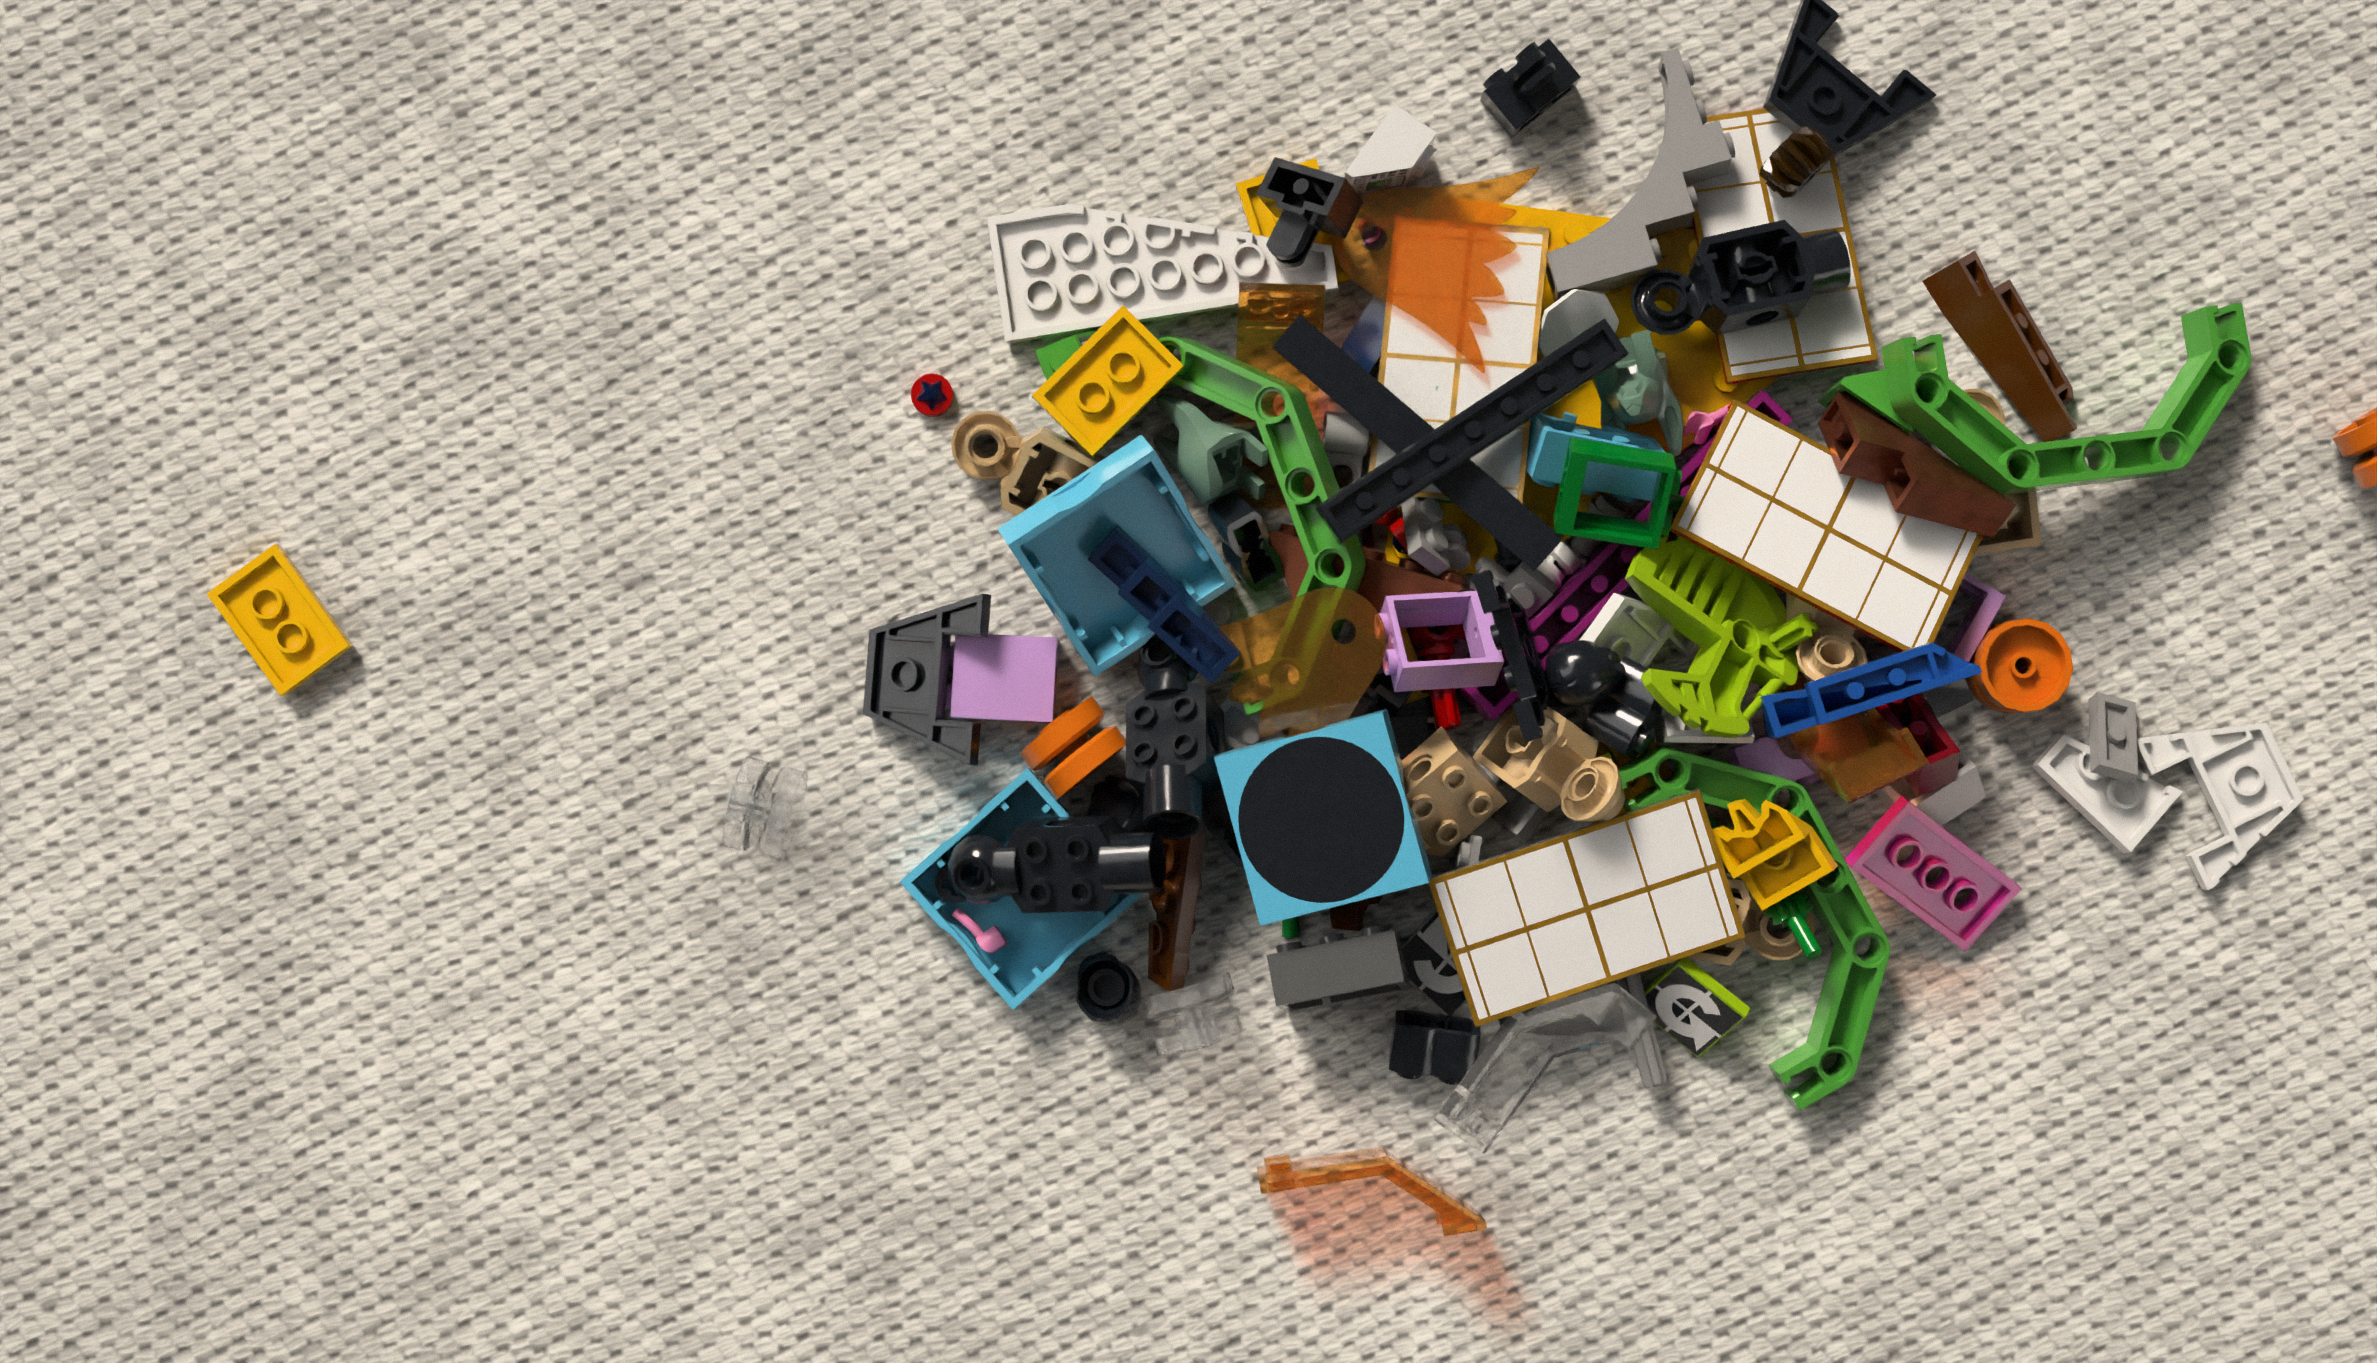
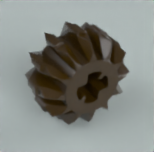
[1759,126,1833,198]

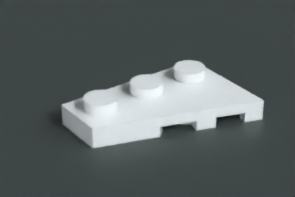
[2031,734,2183,854]

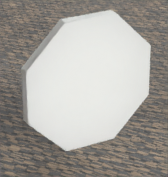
[1538,289,1619,358]

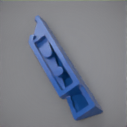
[1760,643,1982,738]

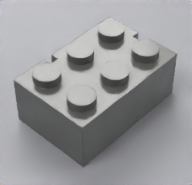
[1267,925,1411,1012]

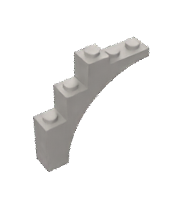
[1545,48,1735,302]

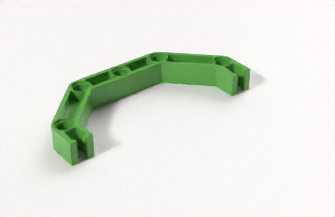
[1881,303,2251,495]
[1158,336,1366,715]
[1618,746,1890,1110]

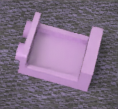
[945,634,1059,723]

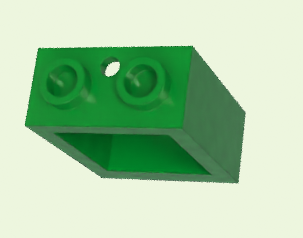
[1553,437,1682,550]

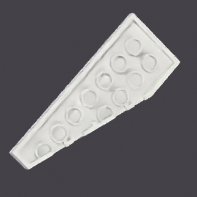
[987,204,1339,344]

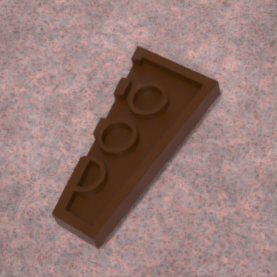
[1148,825,1208,991]

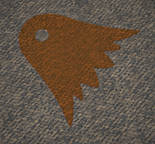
[1334,167,1539,373]
[1220,587,1386,737]

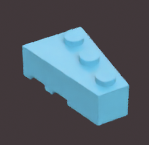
[1526,412,1666,503]

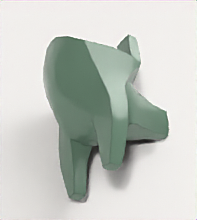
[1592,330,1684,456]
[1153,394,1268,505]

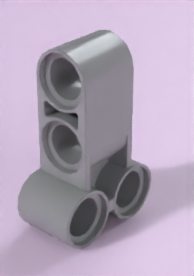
[1321,411,1369,491]

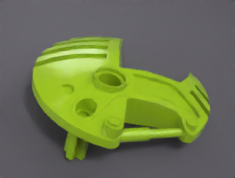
[1625,535,1818,738]

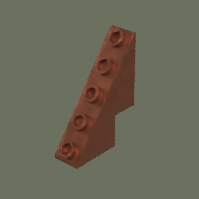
[1818,391,2016,537]
[1269,523,1470,629]

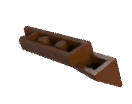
[1922,251,2077,442]

